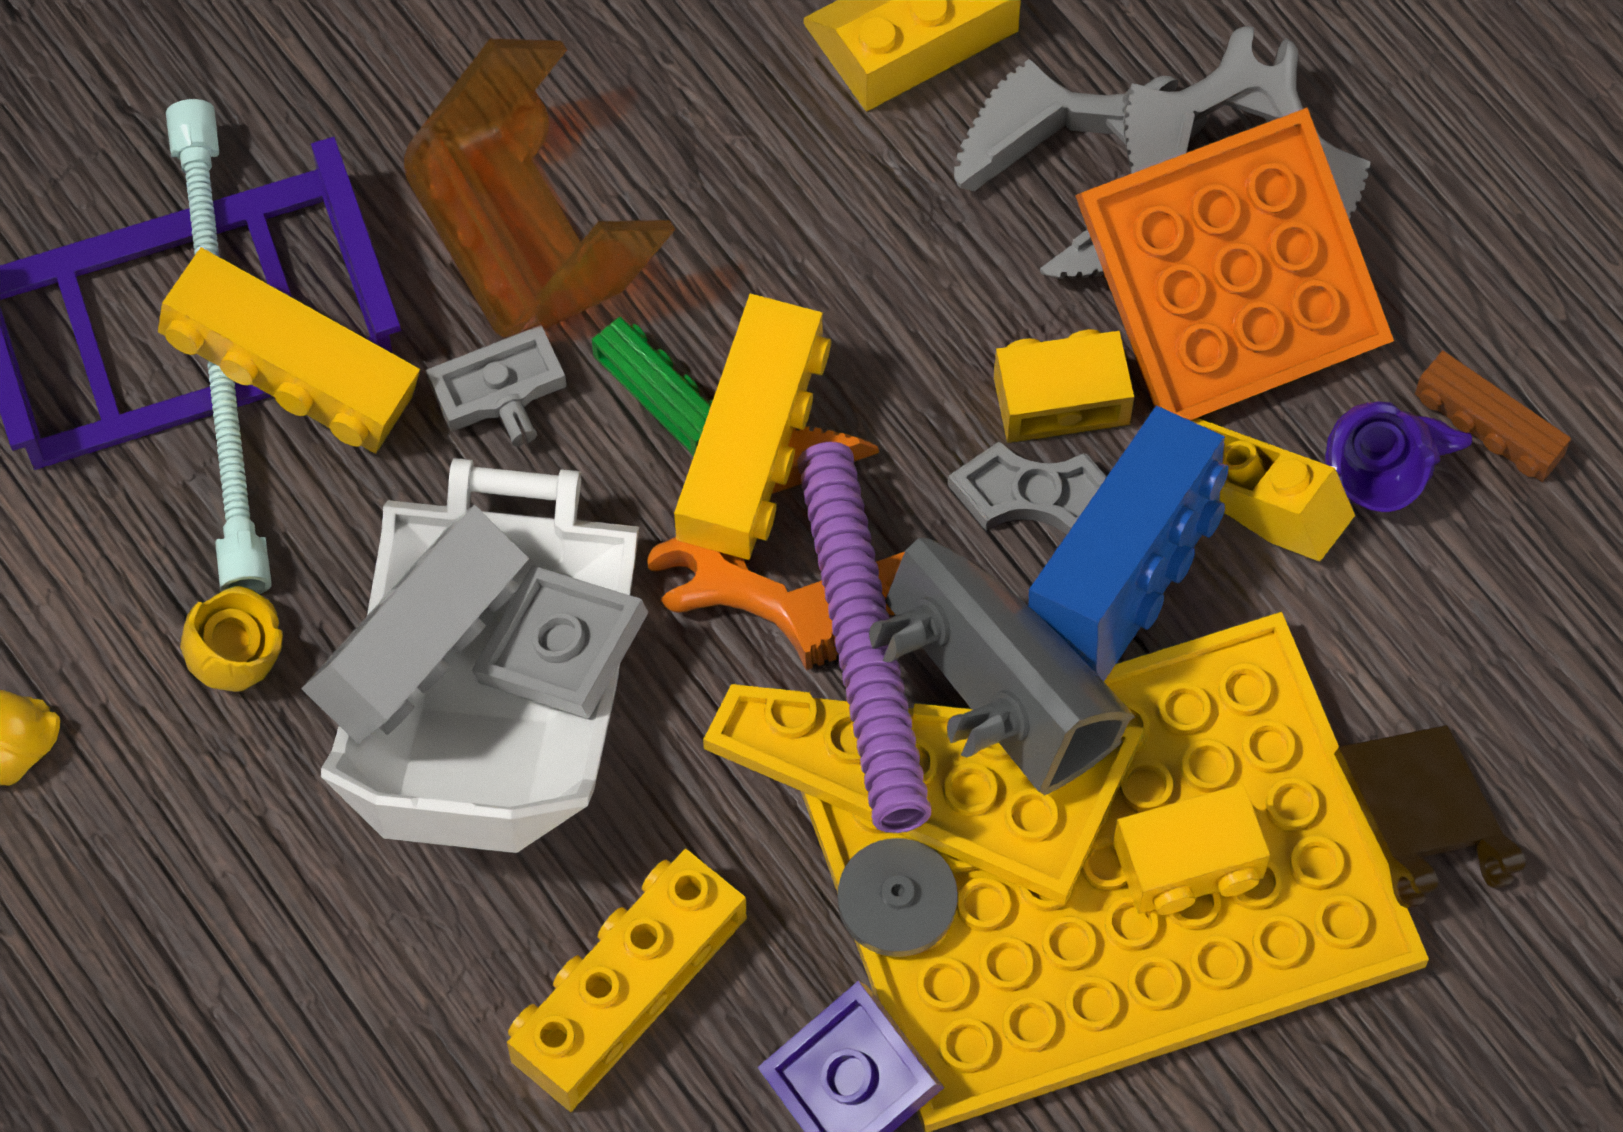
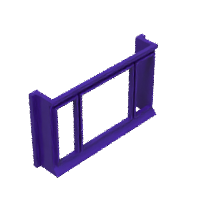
[0,137,401,470]

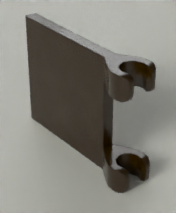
[1334,725,1526,908]

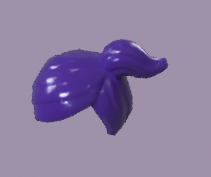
[1325,401,1472,512]

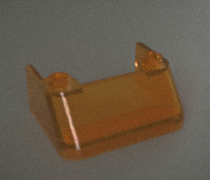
[404,38,676,338]

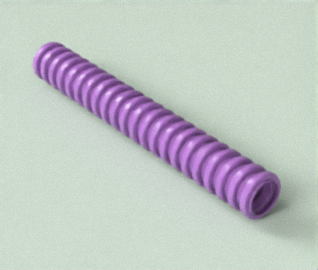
[797,442,931,833]

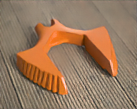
[647,427,905,671]

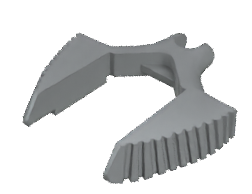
[1122,26,1371,219]
[954,59,1207,279]

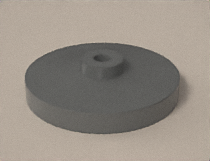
[838,838,957,957]

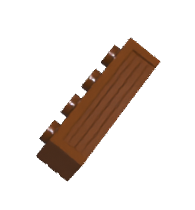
[1414,350,1571,483]

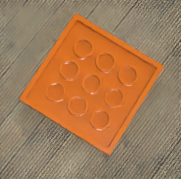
[1075,107,1394,420]

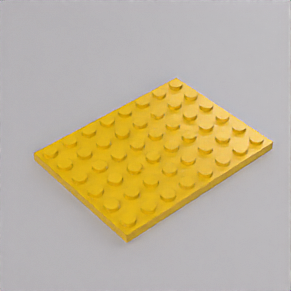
[801,612,1429,1132]

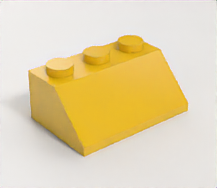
[804,0,1021,112]

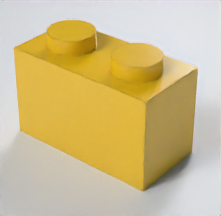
[994,329,1134,443]
[1113,783,1270,915]

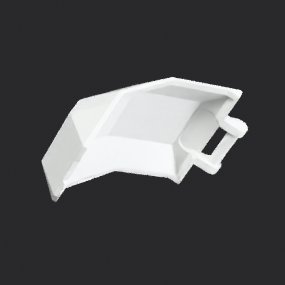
[321,458,640,853]

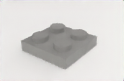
[472,565,648,719]

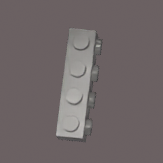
[301,504,530,744]

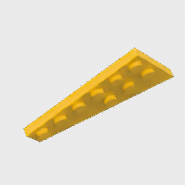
[703,684,1144,905]

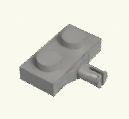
[426,325,567,446]

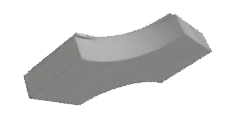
[948,442,1106,535]

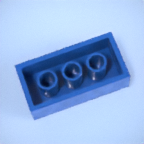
[1028,405,1229,681]

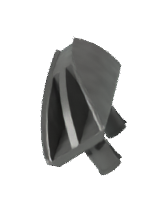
[869,538,1135,795]

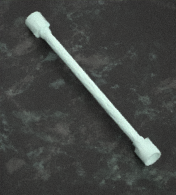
[166,99,272,594]

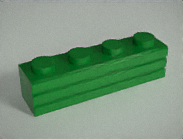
[591,317,713,457]

